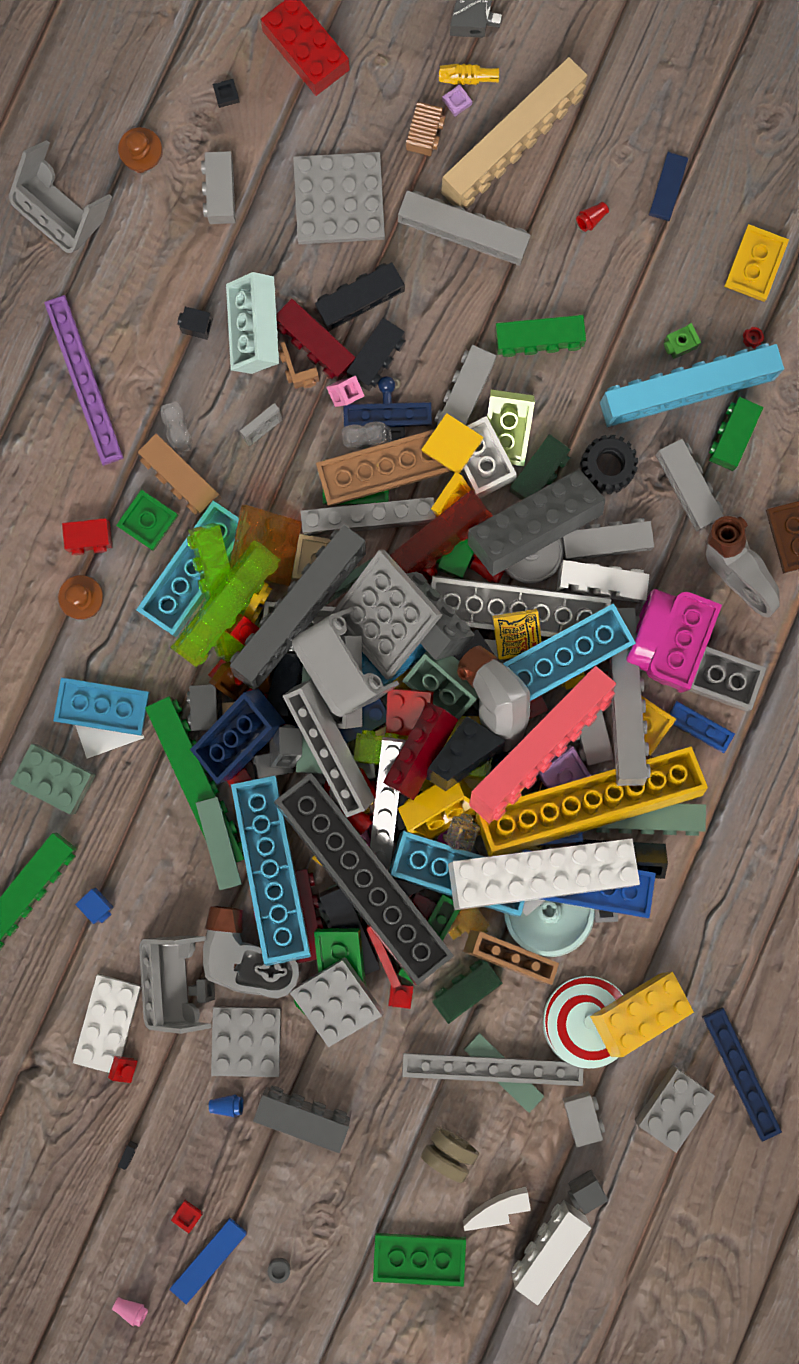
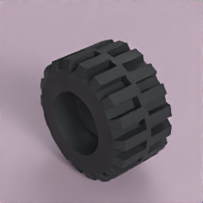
[580,435,638,494]

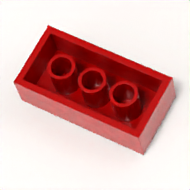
[260,0,350,96]

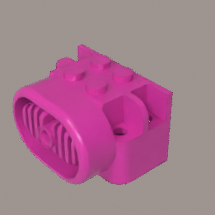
[626,589,722,693]

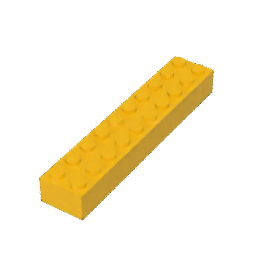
[475,746,708,857]

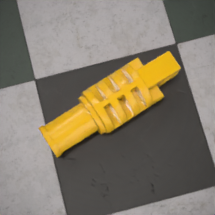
[439,64,499,85]

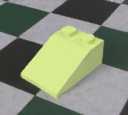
[487,390,535,466]

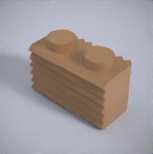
[406,102,446,156]

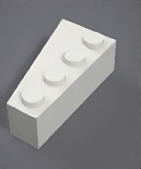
[556,560,649,603]

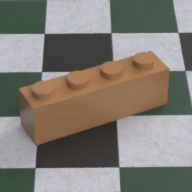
[138,434,221,516]
[463,930,559,985]

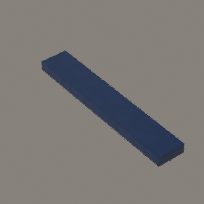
[702,1007,782,1142]

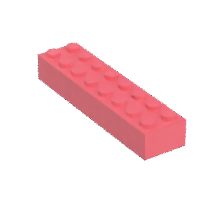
[469,666,616,824]

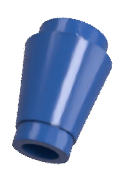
[209,1094,244,1118]

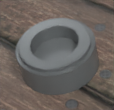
[267,1258,291,1283]

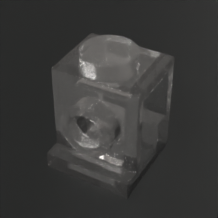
[443,813,480,851]

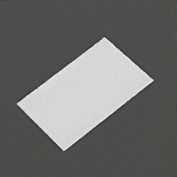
[75,725,144,759]

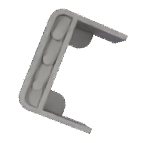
[9,140,112,253]
[292,607,399,717]
[139,935,212,1034]

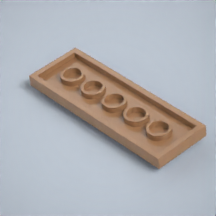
[316,429,453,507]

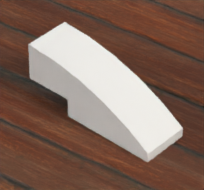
[463,1187,531,1231]

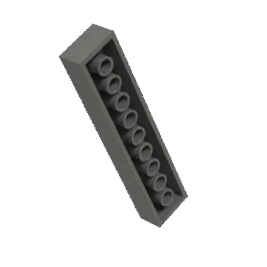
[274,773,454,985]

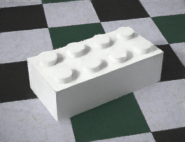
[511,1200,591,1305]

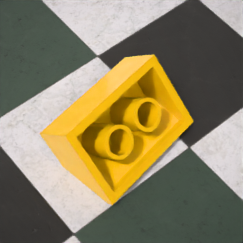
[398,779,476,840]

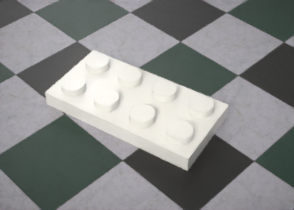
[73,974,141,1073]

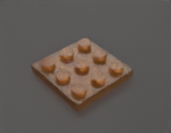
[229,505,302,586]

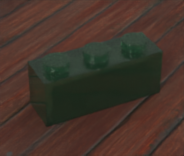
[509,434,571,500]
[432,959,503,1024]

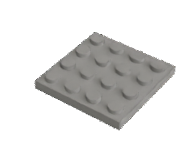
[293,152,385,244]
[332,550,442,679]

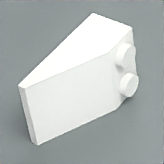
[462,416,517,500]

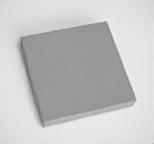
[240,403,282,446]

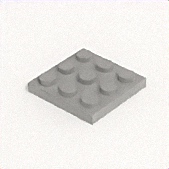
[290,957,384,1047]
[211,1006,281,1077]

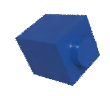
[75,888,114,924]

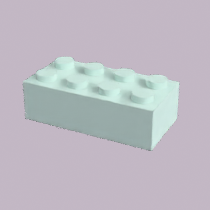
[226,272,279,374]

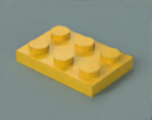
[724,224,789,302]

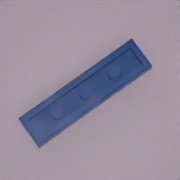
[169,1218,247,1305]

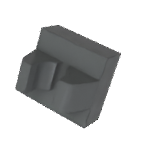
[188,977,215,1003]

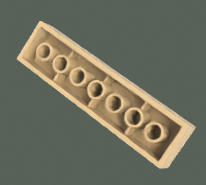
[441,57,588,208]

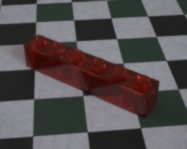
[390,489,493,574]

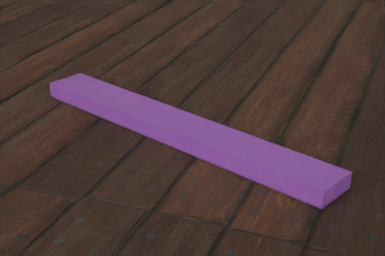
[44,295,124,466]

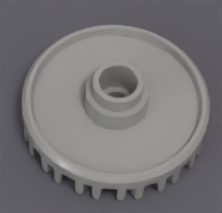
[504,538,564,584]

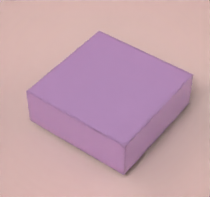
[442,85,473,116]

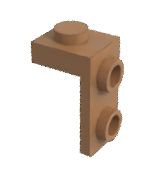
[278,341,320,389]

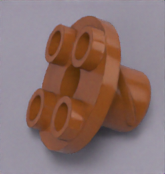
[118,127,163,173]
[58,575,103,620]

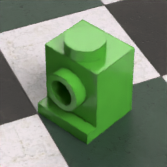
[664,323,701,359]

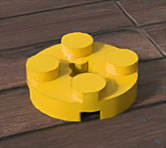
[243,581,272,623]

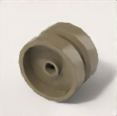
[421,1127,479,1183]

